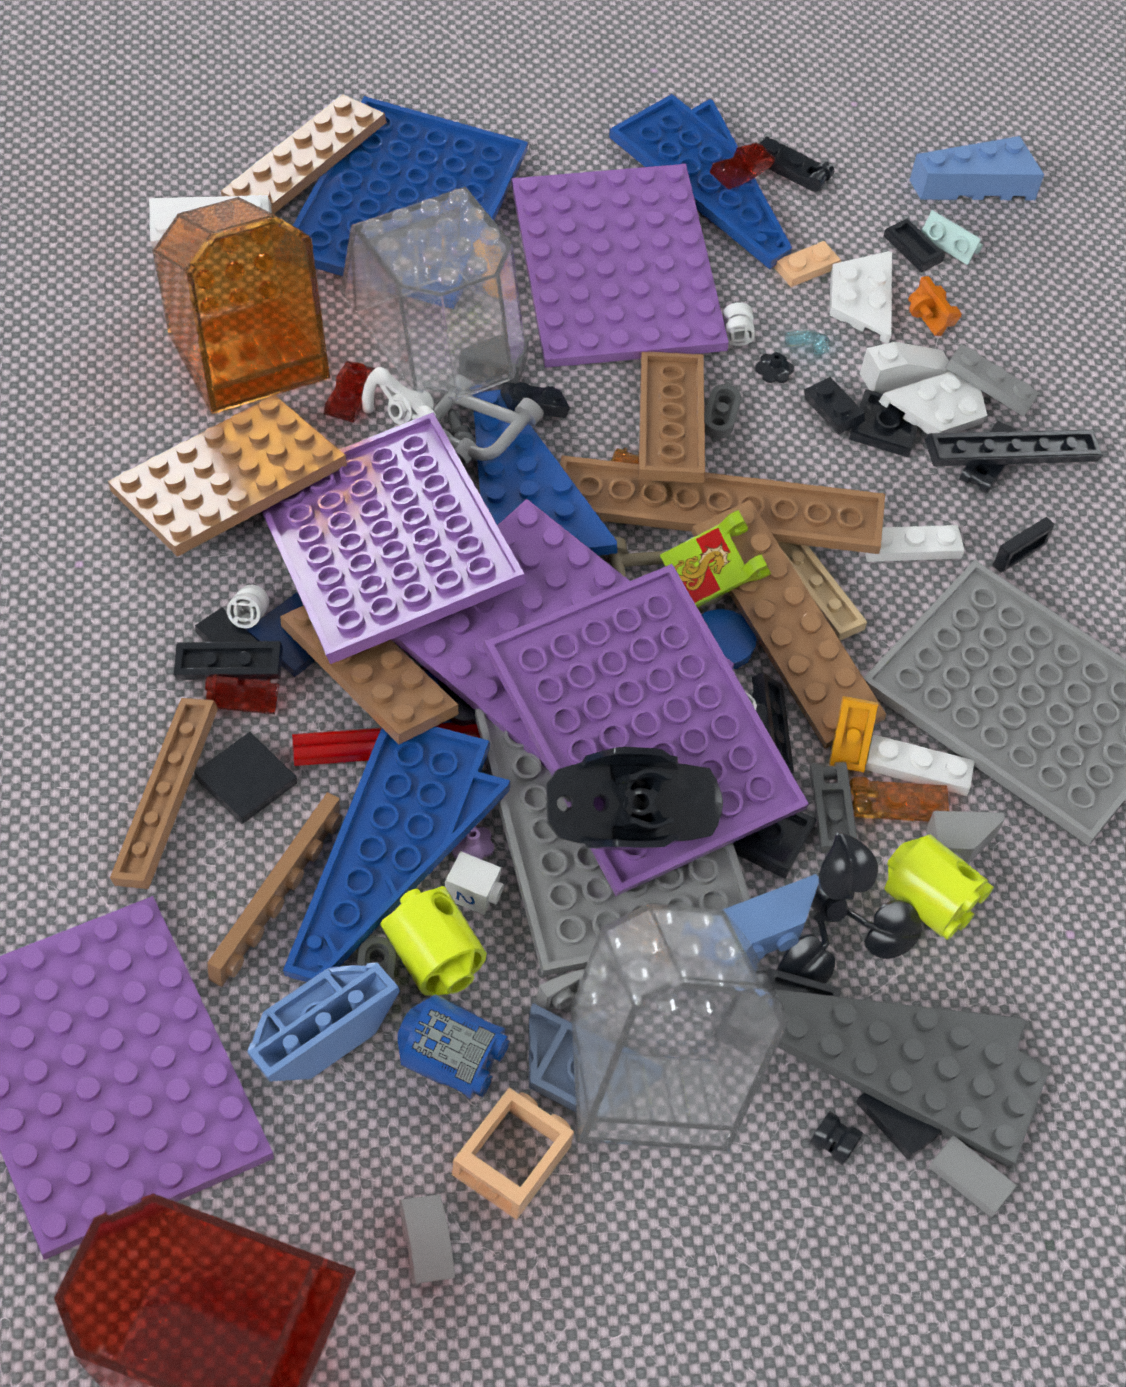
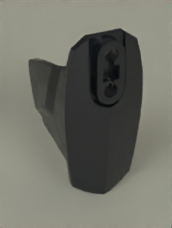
[546,747,723,850]

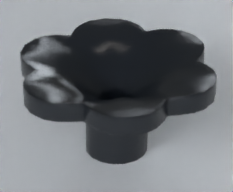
[755,352,794,383]

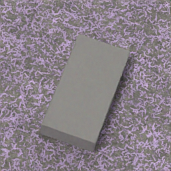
[928,1135,1017,1218]

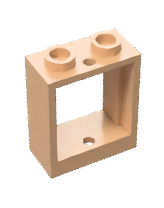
[452,1087,574,1220]

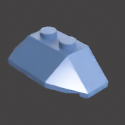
[679,874,819,967]
[247,962,400,1082]

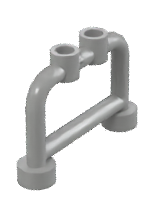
[433,373,544,465]

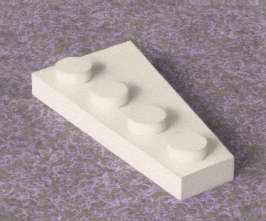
[149,195,273,250]

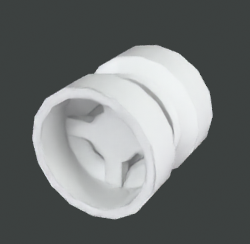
[723,302,755,346]
[227,585,270,629]

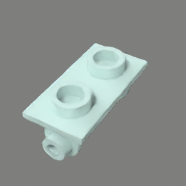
[921,210,983,265]

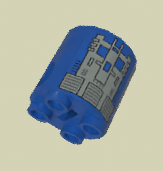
[397,994,510,1099]

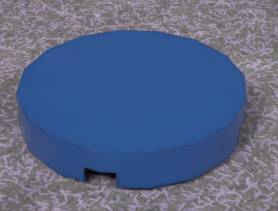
[701,609,756,669]

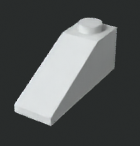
[860,342,951,393]

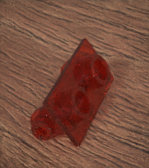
[205,674,280,715]

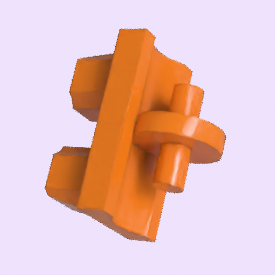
[908,276,962,336]

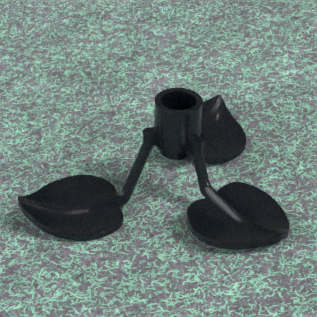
[777,832,922,984]

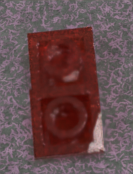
[709,142,776,190]
[324,361,375,423]

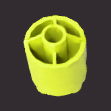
[884,834,994,940]
[380,886,487,996]

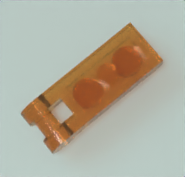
[849,777,950,822]

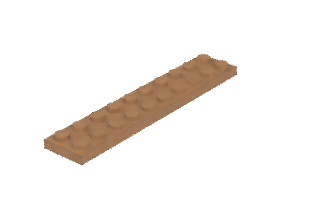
[560,455,885,554]

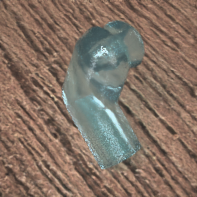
[785,330,830,355]

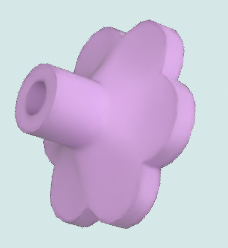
[452,826,494,860]

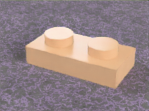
[774,241,841,287]

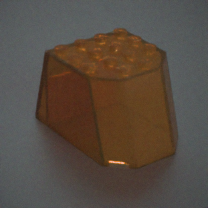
[152,197,330,414]

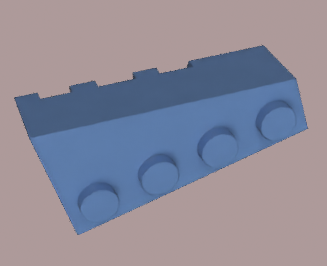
[909,136,1044,200]

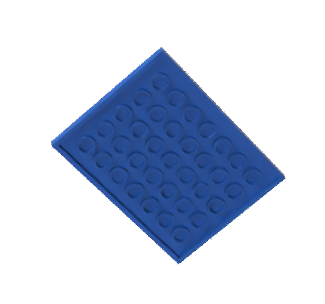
[280,96,528,308]

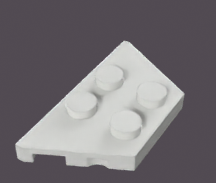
[829,251,892,343]
[879,372,987,434]

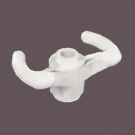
[362,367,436,425]

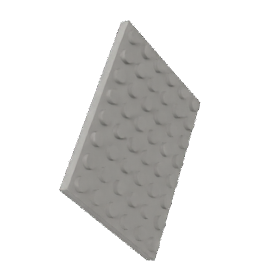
[864,560,1126,846]
[475,709,750,976]

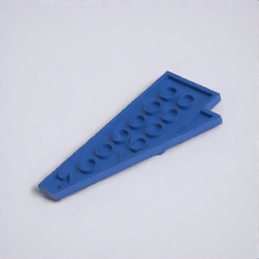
[609,94,792,269]
[472,389,618,556]
[283,726,511,982]

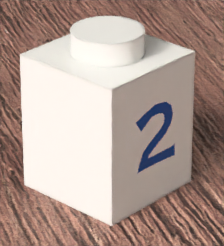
[445,851,504,915]

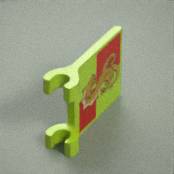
[660,510,771,607]

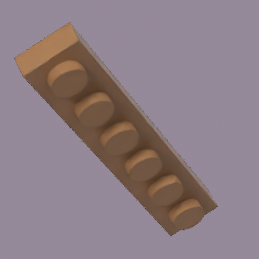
[110,698,218,889]
[207,792,342,987]

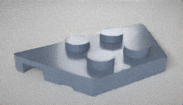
[528,1003,665,1124]

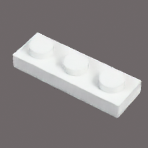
[865,525,965,562]
[865,734,975,796]

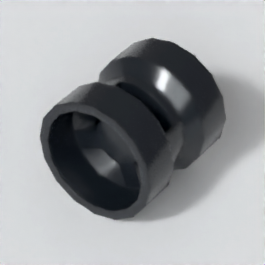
[809,1111,863,1166]

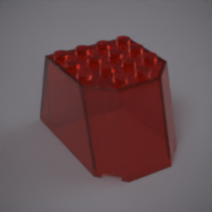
[54,1193,356,1387]

